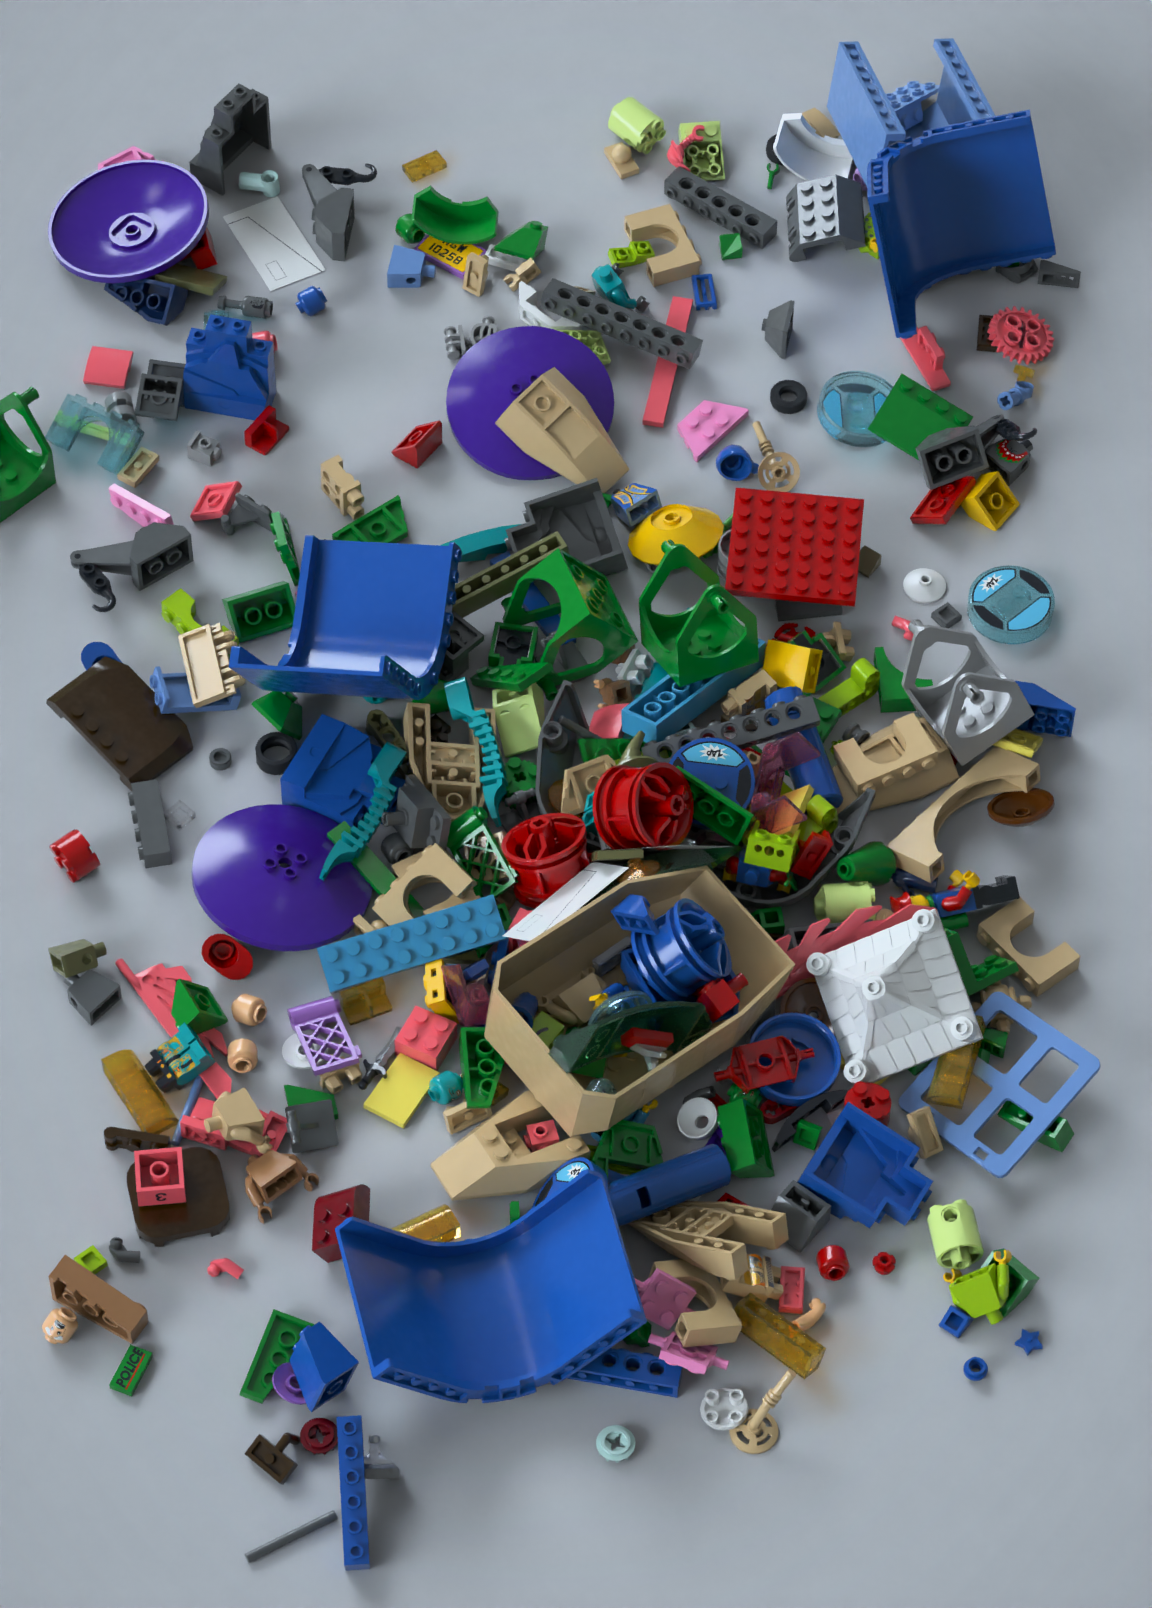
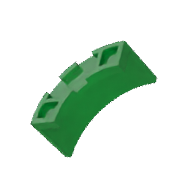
[411,185,499,244]

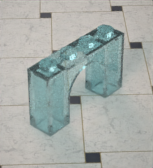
[45,394,145,475]

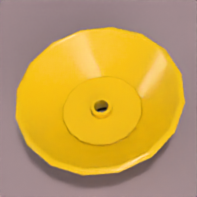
[628,504,724,566]

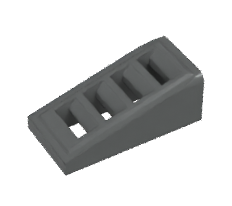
[1038,260,1081,288]

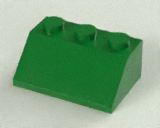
[222,581,295,643]
[717,1098,775,1178]

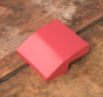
[83,346,134,389]
[589,703,630,738]
[228,1110,287,1157]

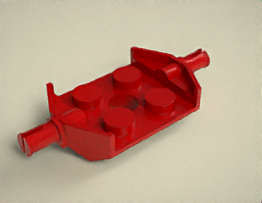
[714,1036,815,1094]

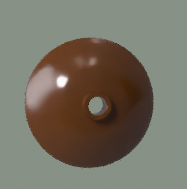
[987,788,1055,827]
[780,977,836,1038]

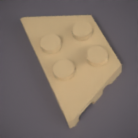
[560,754,616,815]

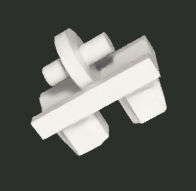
[615,648,653,692]

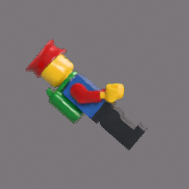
[889,870,1020,930]

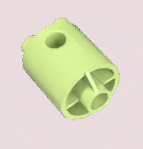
[608,97,666,154]
[813,881,876,924]
[927,1199,984,1270]

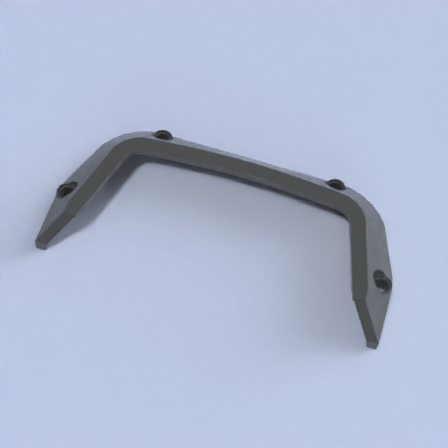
[535,680,876,909]

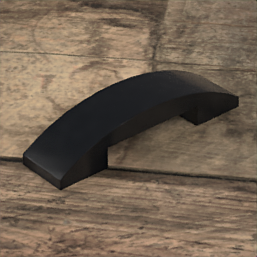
[771,1090,848,1152]

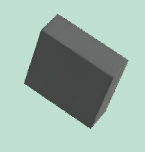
[931,602,962,628]

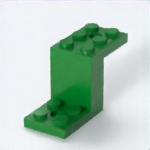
[944,928,1019,996]

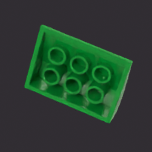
[868,373,973,460]

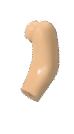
[790,1298,826,1333]

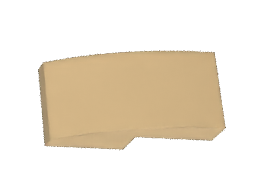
[802,108,840,139]

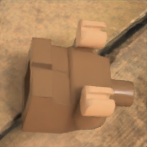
[593,678,633,709]

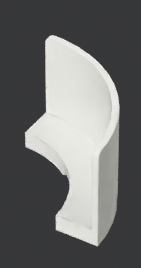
[773,113,854,181]

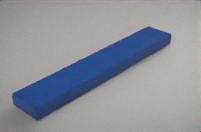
[490,551,577,646]

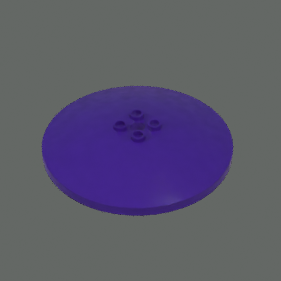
[48,160,209,283]
[446,326,614,480]
[192,804,373,951]

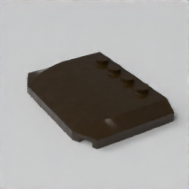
[46,656,193,792]

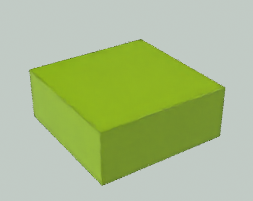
[74,1245,108,1274]

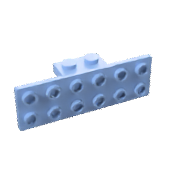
[886,81,940,131]

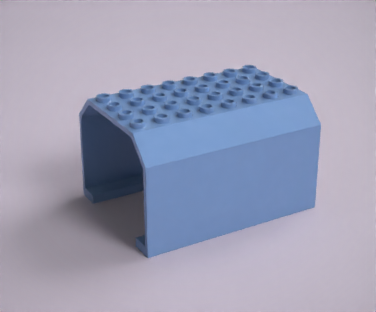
[827,38,996,186]

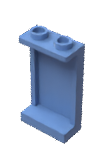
[149,666,241,714]

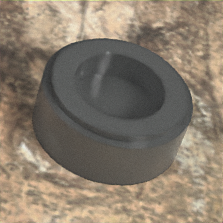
[209,748,232,770]

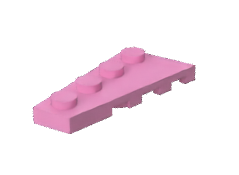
[108,484,174,527]

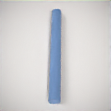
[171,1075,204,1146]

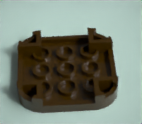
[127,1147,230,1247]

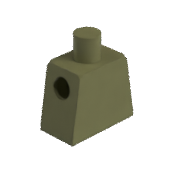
[48,939,107,978]

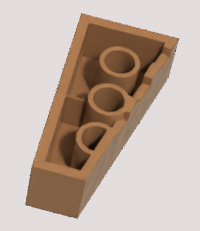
[49,1255,149,1344]

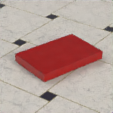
[910,476,976,524]

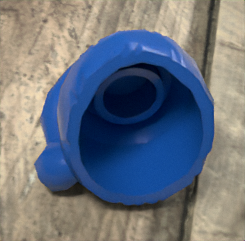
[716,444,759,481]

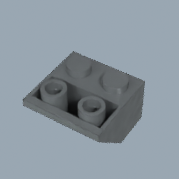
[771,1180,831,1252]

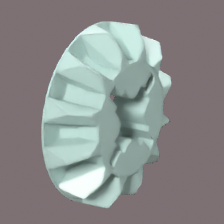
[596,1425,635,1463]

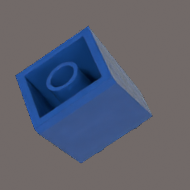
[289,1321,359,1412]

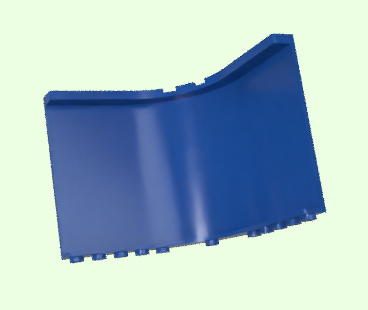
[867,109,1056,339]
[229,535,462,700]
[335,1169,647,1403]

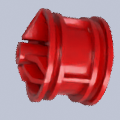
[593,762,693,850]
[501,813,592,908]

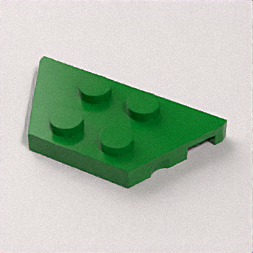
[332,495,408,543]
[270,511,300,586]

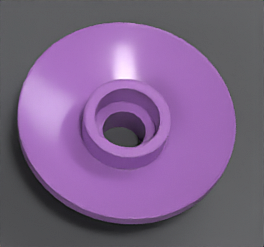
[272,1362,306,1405]

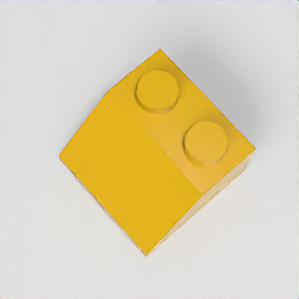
[960,471,1020,531]

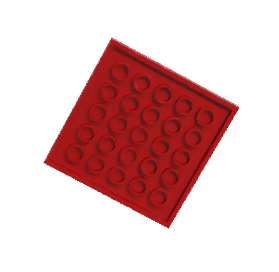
[725,488,864,607]

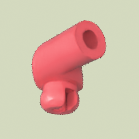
[892,616,914,641]
[207,1258,244,1279]

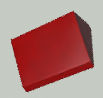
[391,420,443,469]

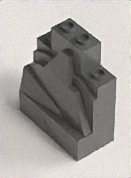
[189,83,272,196]
[504,478,628,576]

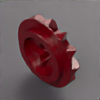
[300,1418,338,1455]

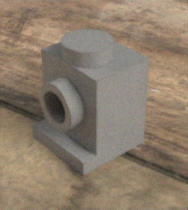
[187,430,222,467]

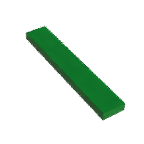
[327,821,424,918]

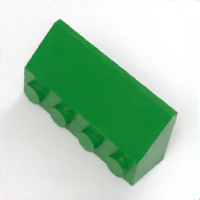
[677,766,757,846]

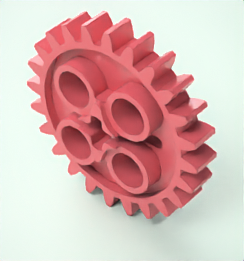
[987,306,1054,365]

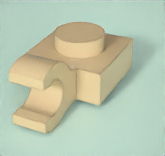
[503,258,542,291]

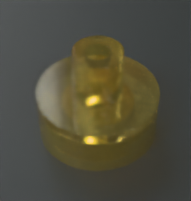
[1013,364,1035,382]

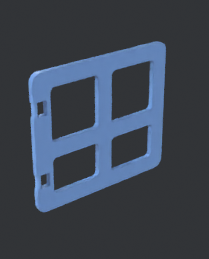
[899,991,1101,1178]

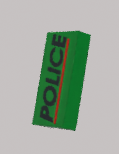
[109,1344,153,1397]

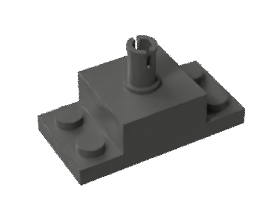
[382,774,452,851]

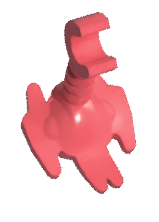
[667,125,704,172]

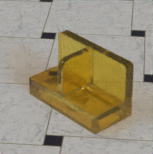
[339,977,392,1025]

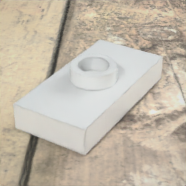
[485,244,527,271]

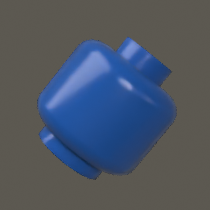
[295,286,327,316]

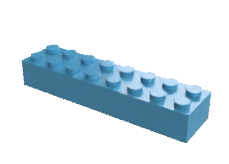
[621,638,766,743]
[317,894,507,993]

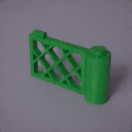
[447,806,519,899]

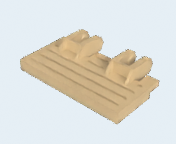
[178,623,246,709]

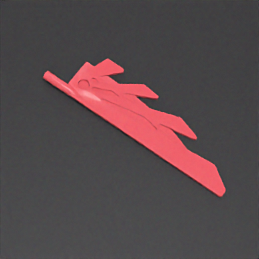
[775,904,936,999]
[115,958,232,1099]

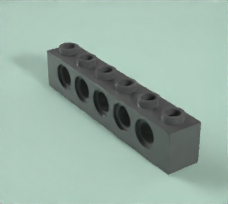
[664,166,777,249]

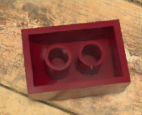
[312,1184,370,1263]

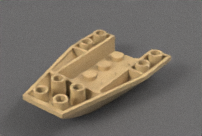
[495,367,629,493]
[832,716,959,815]

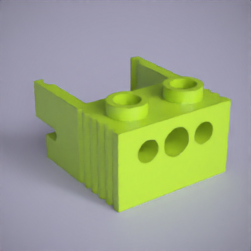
[744,820,801,873]

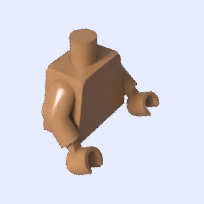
[245,1150,319,1223]

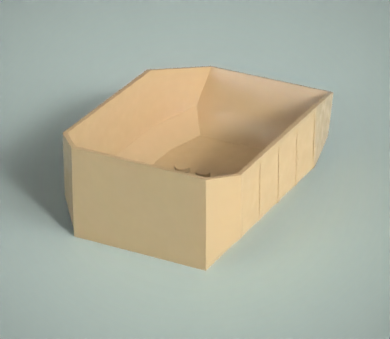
[484,866,795,1138]

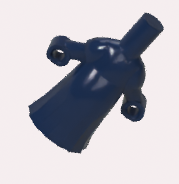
[890,867,938,897]

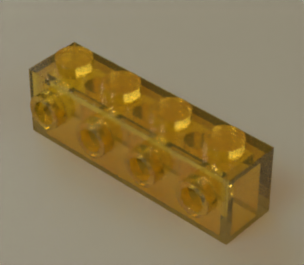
[734,1293,826,1380]

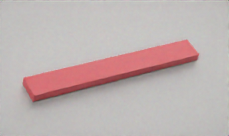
[643,296,693,428]

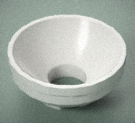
[677,1097,719,1140]

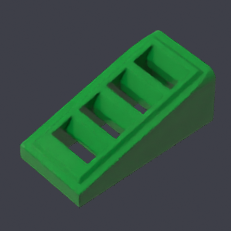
[971,1028,1008,1058]

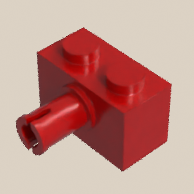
[180,227,218,270]
[696,973,749,1023]

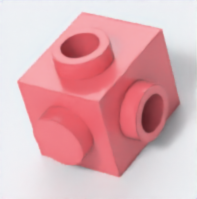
[523,1119,559,1153]

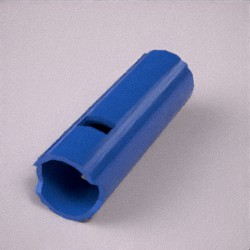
[764,686,843,816]
[608,1143,731,1227]

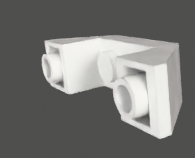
[519,281,582,330]

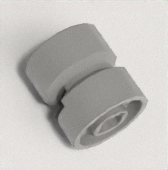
[105,391,137,432]

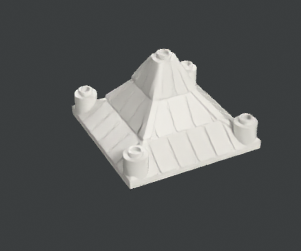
[806,908,983,1086]

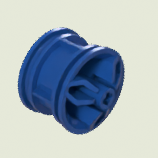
[631,898,732,1004]

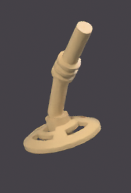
[752,421,800,492]
[729,1369,796,1454]

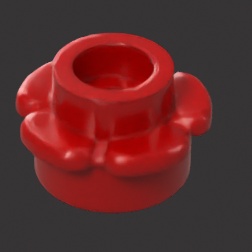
[872,1252,896,1275]

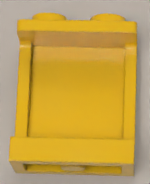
[761,639,823,693]

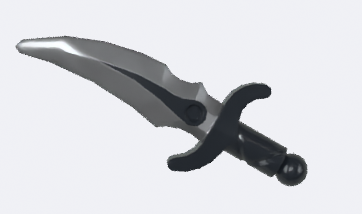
[358,1026,400,1090]

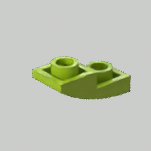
[608,241,655,268]

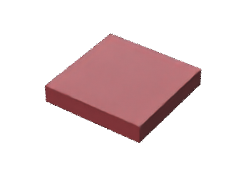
[190,481,242,521]

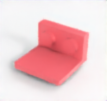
[180,1097,229,1151]

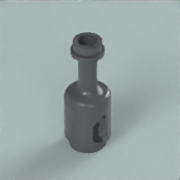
[217,296,273,319]

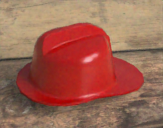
[201,934,253,980]

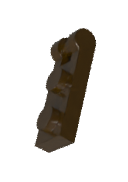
[104,1127,171,1152]

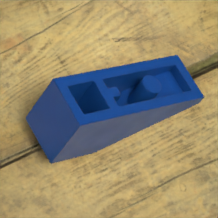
[611,894,660,936]

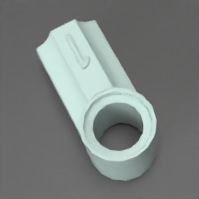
[239,170,280,197]

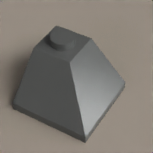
[762,300,795,359]

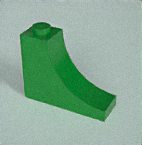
[873,647,933,713]

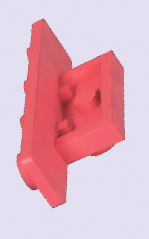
[900,326,951,391]

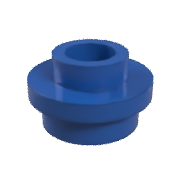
[963,1357,988,1381]

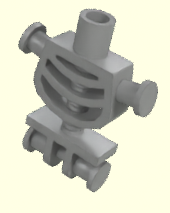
[444,316,497,360]

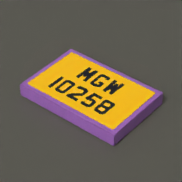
[414,235,487,280]

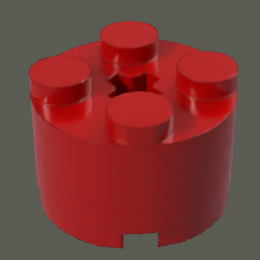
[49,829,100,883]
[844,1081,892,1126]

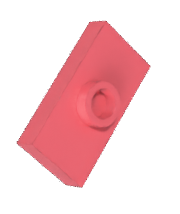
[778,1266,805,1314]

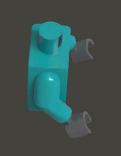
[591,263,650,312]

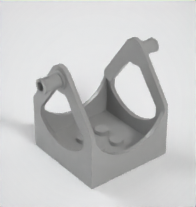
[901,619,1035,766]

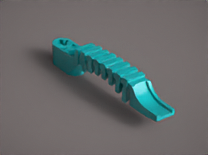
[444,677,508,828]
[319,741,407,881]

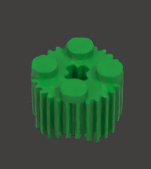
[502,757,537,810]

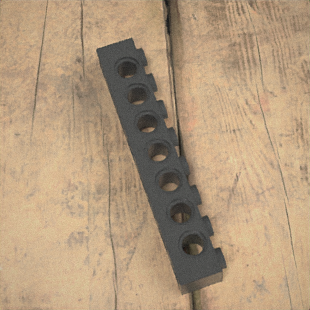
[540,278,703,369]
[641,695,820,763]

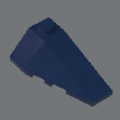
[104,278,189,326]

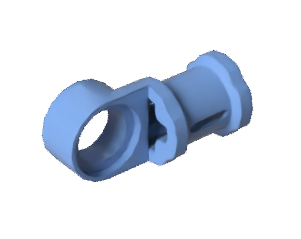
[997,381,1034,410]

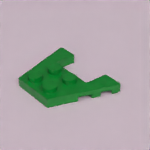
[591,1120,663,1178]

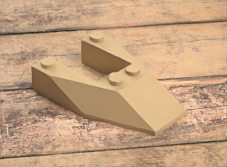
[403,702,496,822]
[430,1090,591,1201]
[628,1201,789,1280]

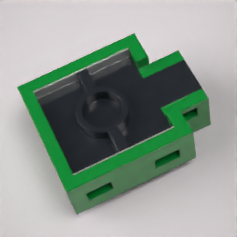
[488,622,538,666]
[787,631,847,695]

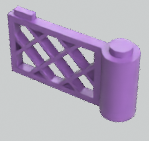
[287,996,362,1076]

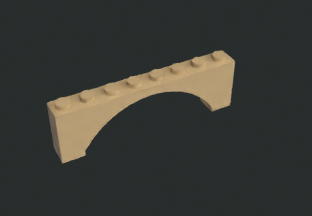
[886,746,1041,883]

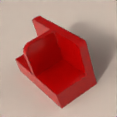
[244,405,289,456]
[790,830,833,880]

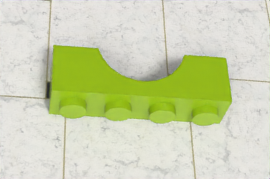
[161,588,239,658]

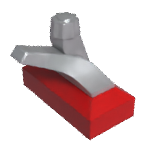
[621,1028,674,1072]

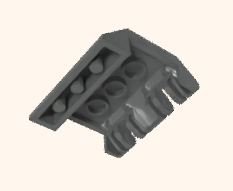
[786,175,866,262]

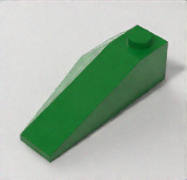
[458,1027,505,1109]

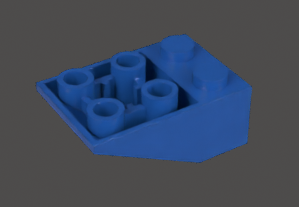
[1015,681,1076,737]

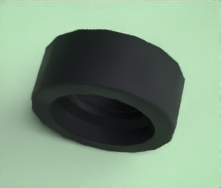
[255,732,297,775]

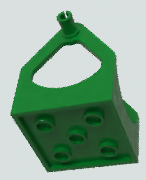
[0,386,56,523]
[639,540,759,687]
[501,548,638,701]

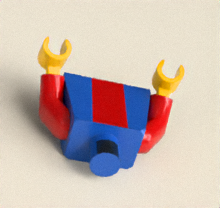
[723,848,792,894]

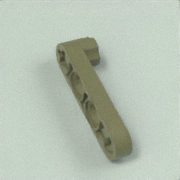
[365,709,414,780]

